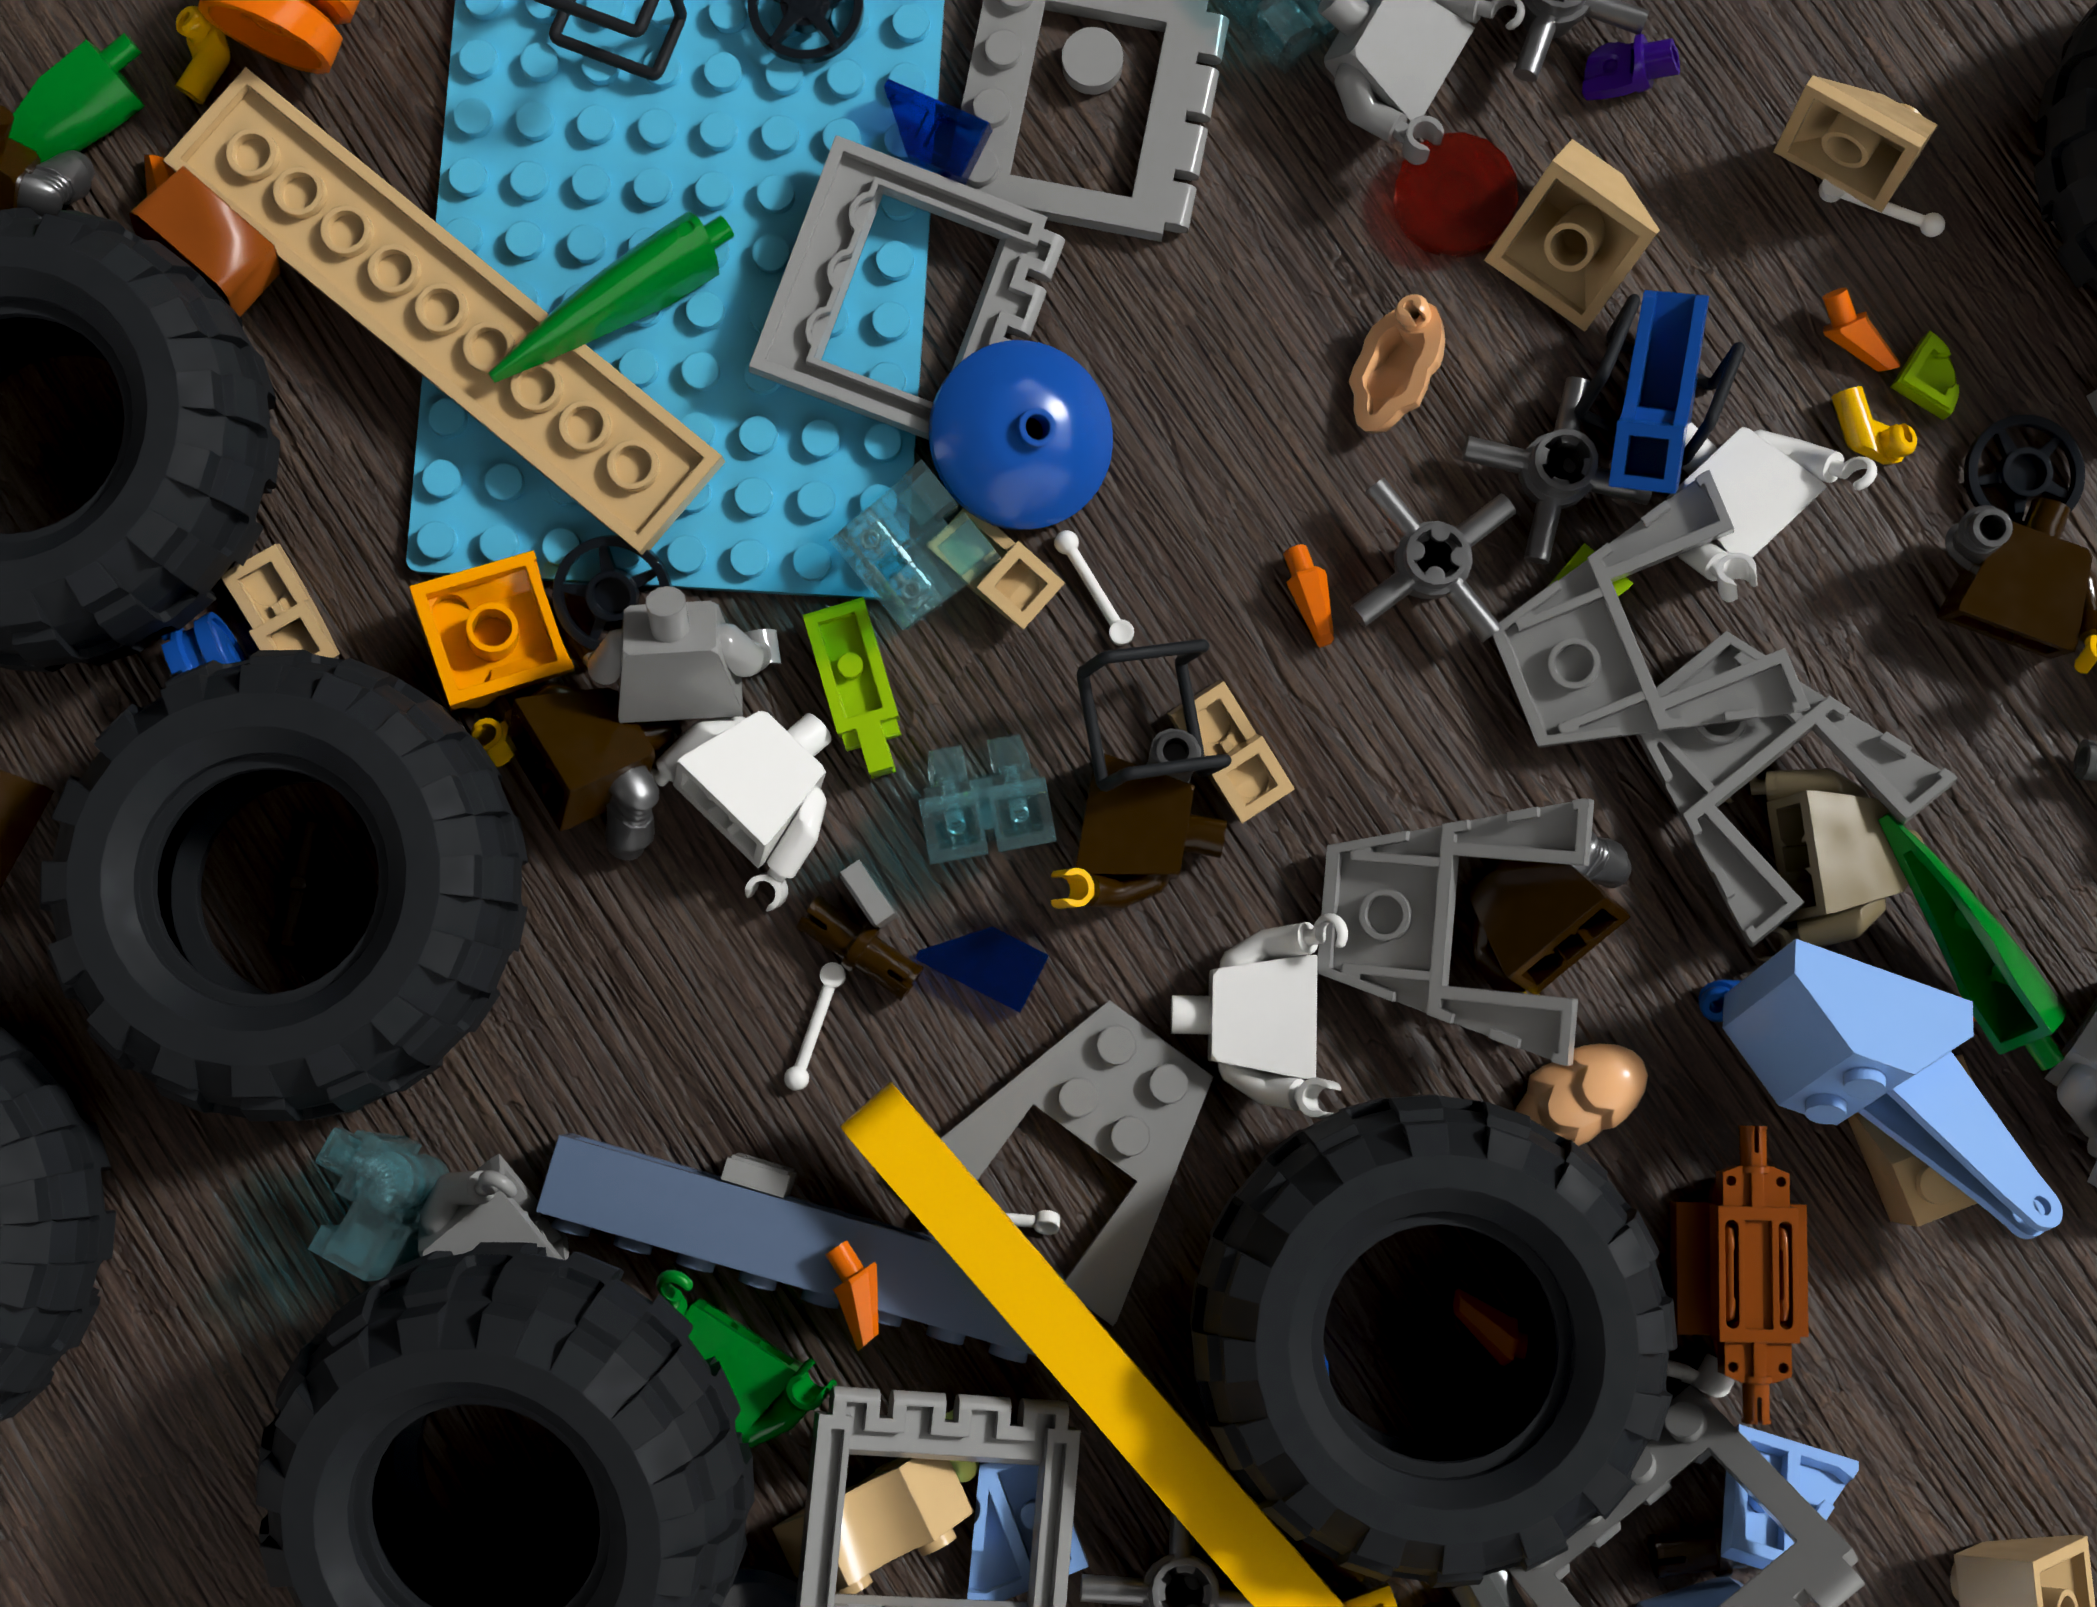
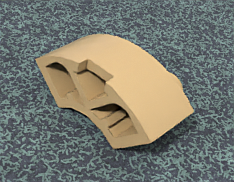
[772,1458,974,1594]

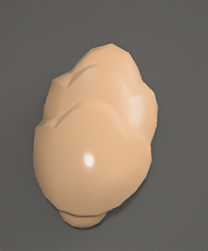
[1348,294,1445,434]
[1515,1043,1648,1146]

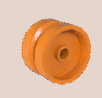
[198,0,360,74]

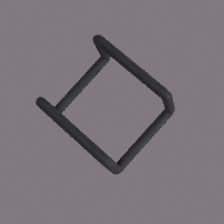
[534,0,687,81]
[1574,294,1745,466]
[1077,639,1232,792]

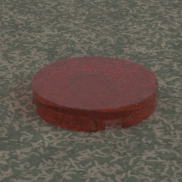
[1393,132,1519,258]

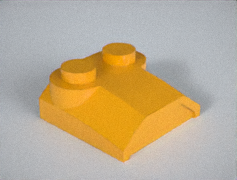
[409,550,574,711]

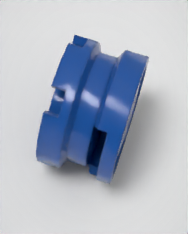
[161,612,246,675]

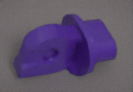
[1582,34,1680,101]

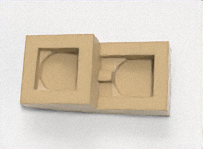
[926,508,1065,631]
[221,544,340,658]
[1167,680,1295,823]

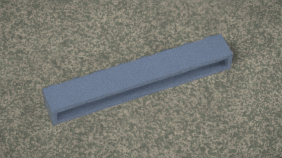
[536,1133,1063,1363]

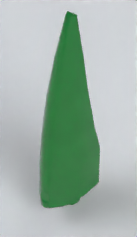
[9,33,145,163]
[488,211,734,383]
[1878,813,2067,1071]

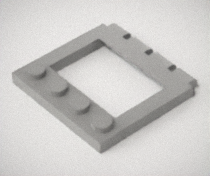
[947,0,1229,242]
[749,135,1065,440]
[1507,1384,1865,1607]
[795,1386,1081,1607]

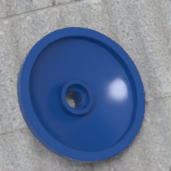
[929,340,1113,530]

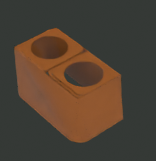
[129,166,281,317]

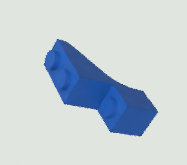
[1608,290,1710,494]

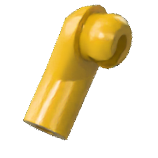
[175,6,231,104]
[1831,386,1917,465]

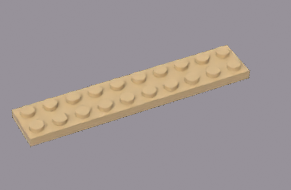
[163,67,725,555]

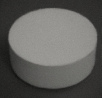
[1062,27,1123,95]

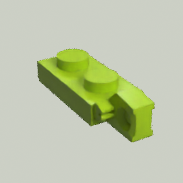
[803,597,901,779]

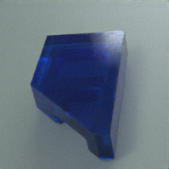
[884,79,993,185]
[915,927,1049,1013]

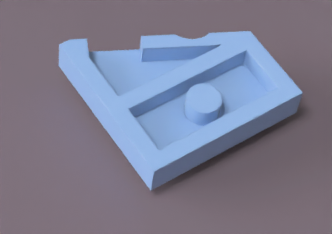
[1721,1424,1859,1570]
[967,1462,1089,1601]

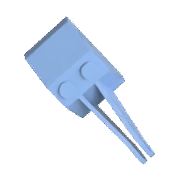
[1722,939,2063,1239]

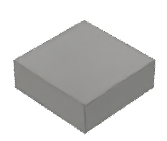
[840,860,899,929]
[721,1152,797,1198]

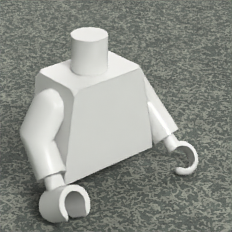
[1666,422,1877,602]
[650,711,832,912]
[1171,913,1348,1119]

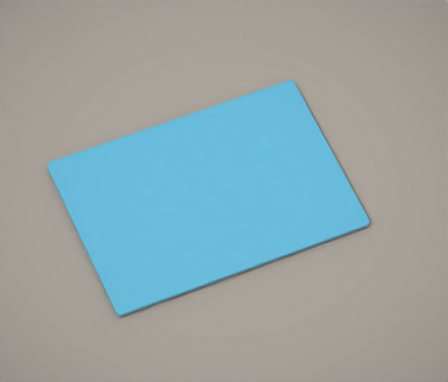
[406,0,945,601]

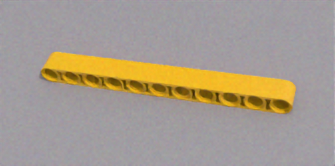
[840,1082,1346,1607]

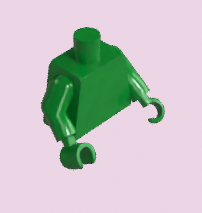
[656,1270,837,1448]

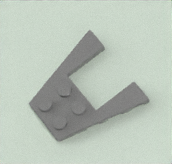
[1493,470,1811,748]
[1636,631,1957,948]
[1317,798,1594,1066]
[941,1000,1213,1326]

